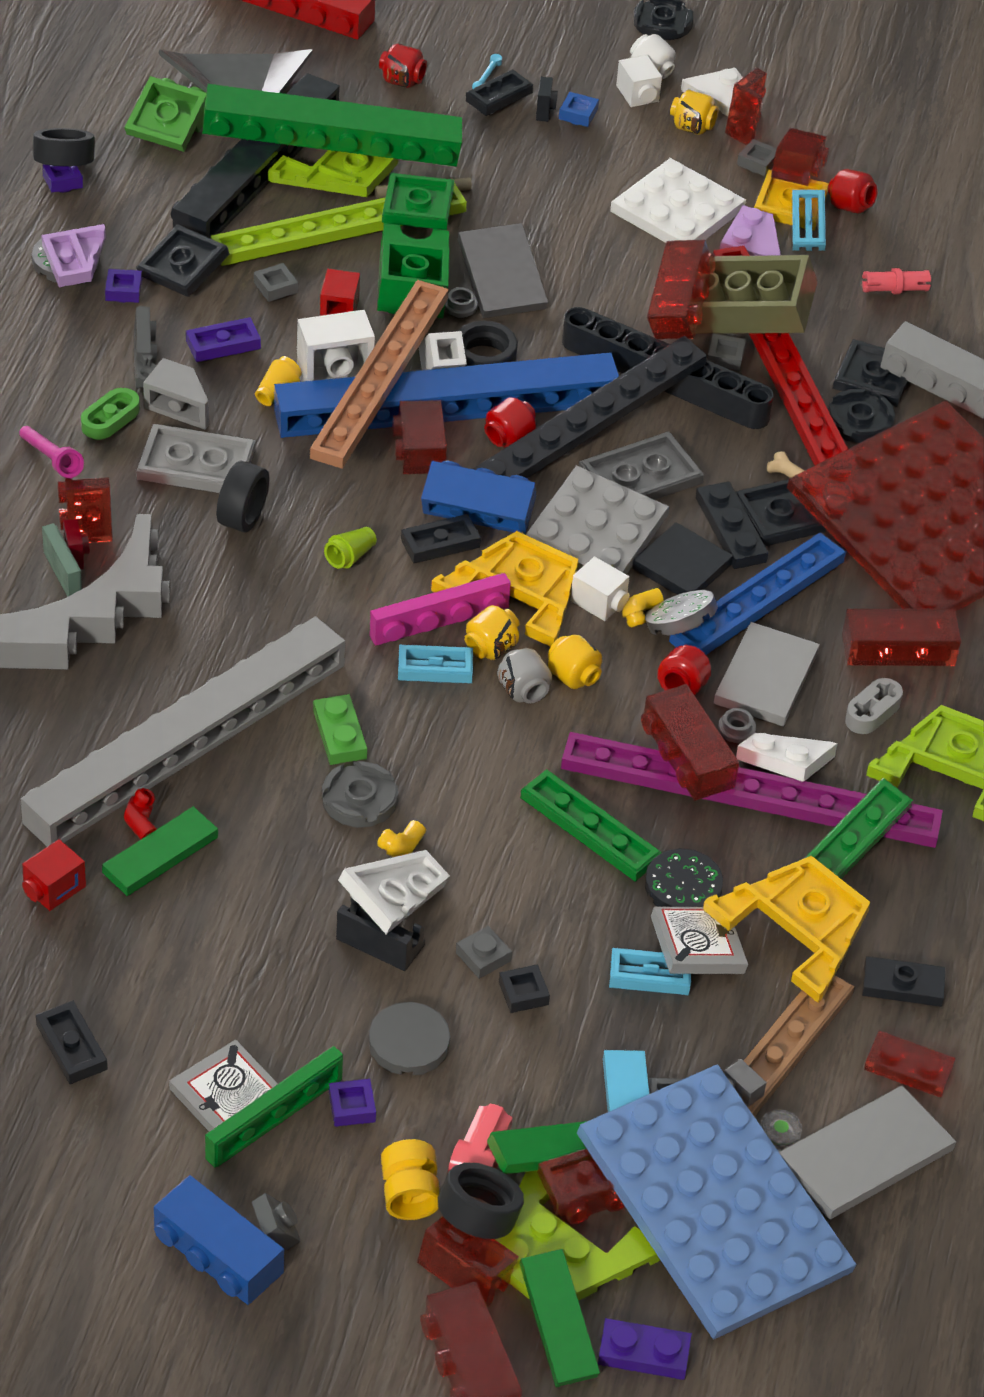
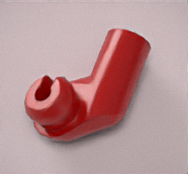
[124,788,157,839]

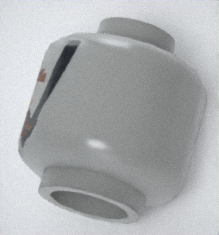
[497,648,552,704]

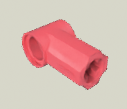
[448,1103,513,1172]

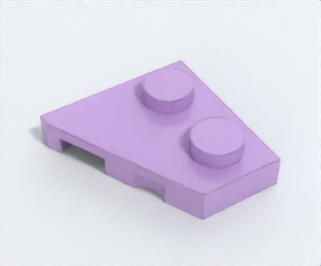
[720,205,781,256]
[42,224,106,287]

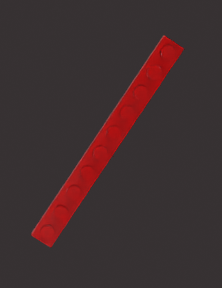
[713,246,856,479]

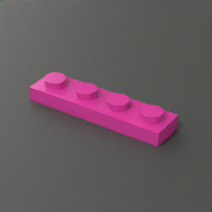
[369,573,511,646]

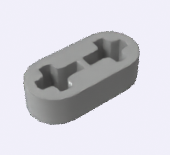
[845,678,903,734]

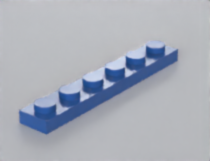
[669,533,846,655]

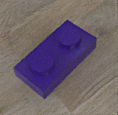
[186,317,261,362]
[598,1318,692,1380]

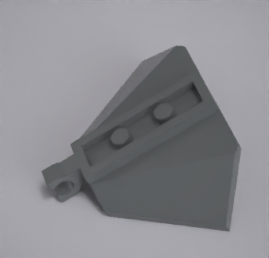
[159,49,313,93]

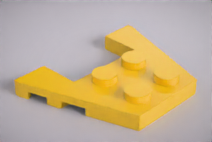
[431,531,579,647]
[703,856,870,1003]

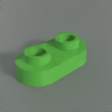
[81,388,140,440]

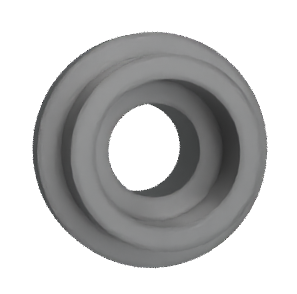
[445,287,478,318]
[718,708,756,743]

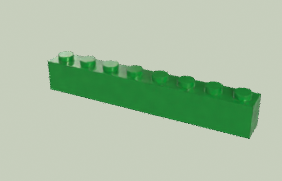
[202,84,462,167]

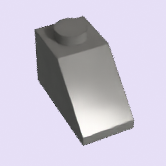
[143,358,209,430]

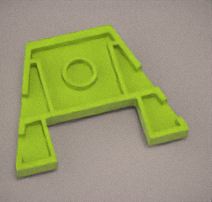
[268,150,399,197]
[866,705,984,821]
[484,1168,660,1301]

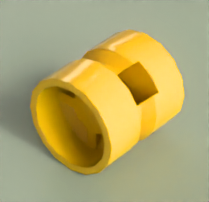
[381,1139,440,1220]

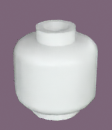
[630,34,676,79]

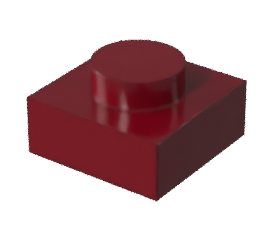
[63,519,90,570]

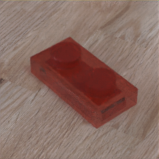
[864,1030,956,1098]

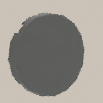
[322,761,399,828]
[369,1002,450,1075]

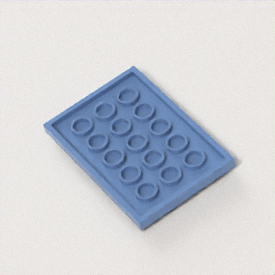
[577,1064,857,1340]

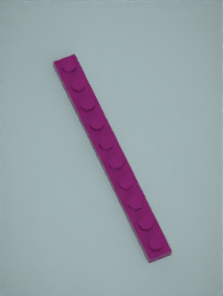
[561,732,943,848]

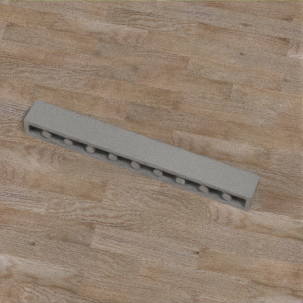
[21,616,345,847]

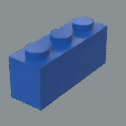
[421,461,536,535]
[154,1175,284,1305]

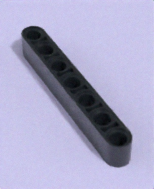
[562,307,773,429]

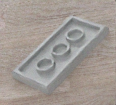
[779,1085,956,1220]

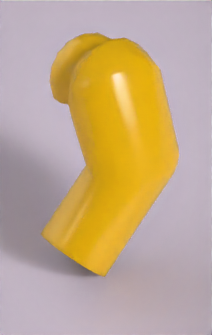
[622,588,664,628]

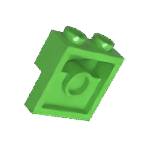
[124,76,206,152]

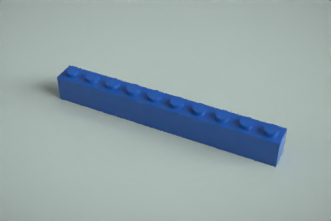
[274,353,619,438]

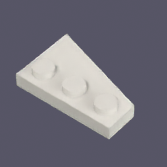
[338,850,450,934]

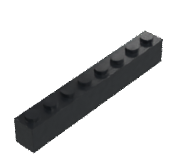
[171,73,340,239]

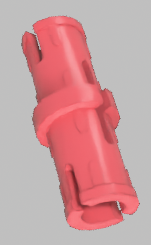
[862,268,931,294]

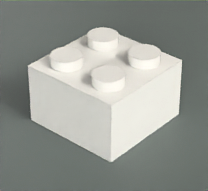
[297,310,375,382]

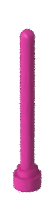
[19,426,84,478]

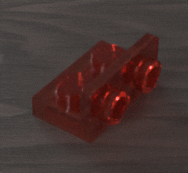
[725,68,767,146]
[57,477,112,543]
[537,1148,625,1224]

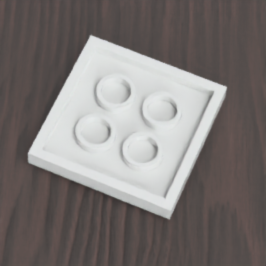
[610,158,746,254]

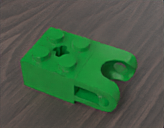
[377,223,449,318]

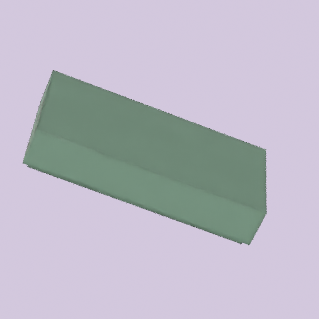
[42,523,82,597]

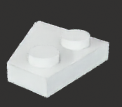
[681,68,763,119]
[736,733,837,782]

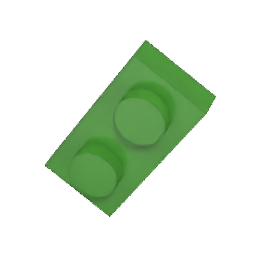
[313,694,367,765]

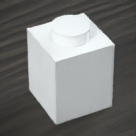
[616,55,662,107]
[419,331,466,370]
[570,556,630,621]

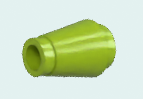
[324,527,377,569]

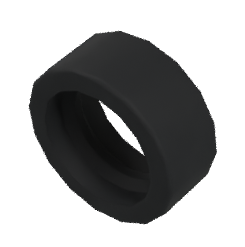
[33,128,95,166]
[458,320,518,366]
[216,460,270,533]
[438,1163,524,1239]

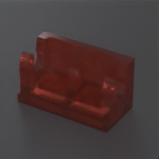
[417,1216,519,1311]

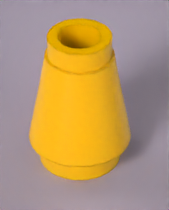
[255,356,302,406]

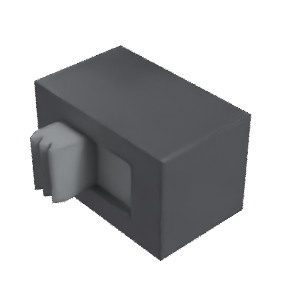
[724,1059,767,1107]

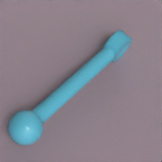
[472,54,502,89]

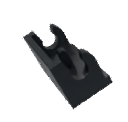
[336,897,425,971]

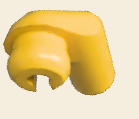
[377,820,426,857]

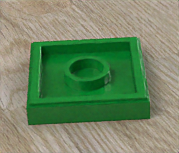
[382,173,454,230]

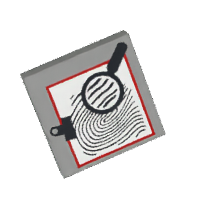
[651,907,748,974]
[169,1039,278,1131]

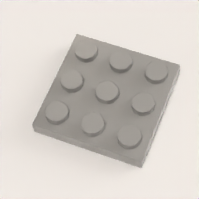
[526,465,669,575]

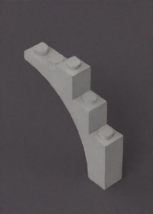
[0,514,170,669]

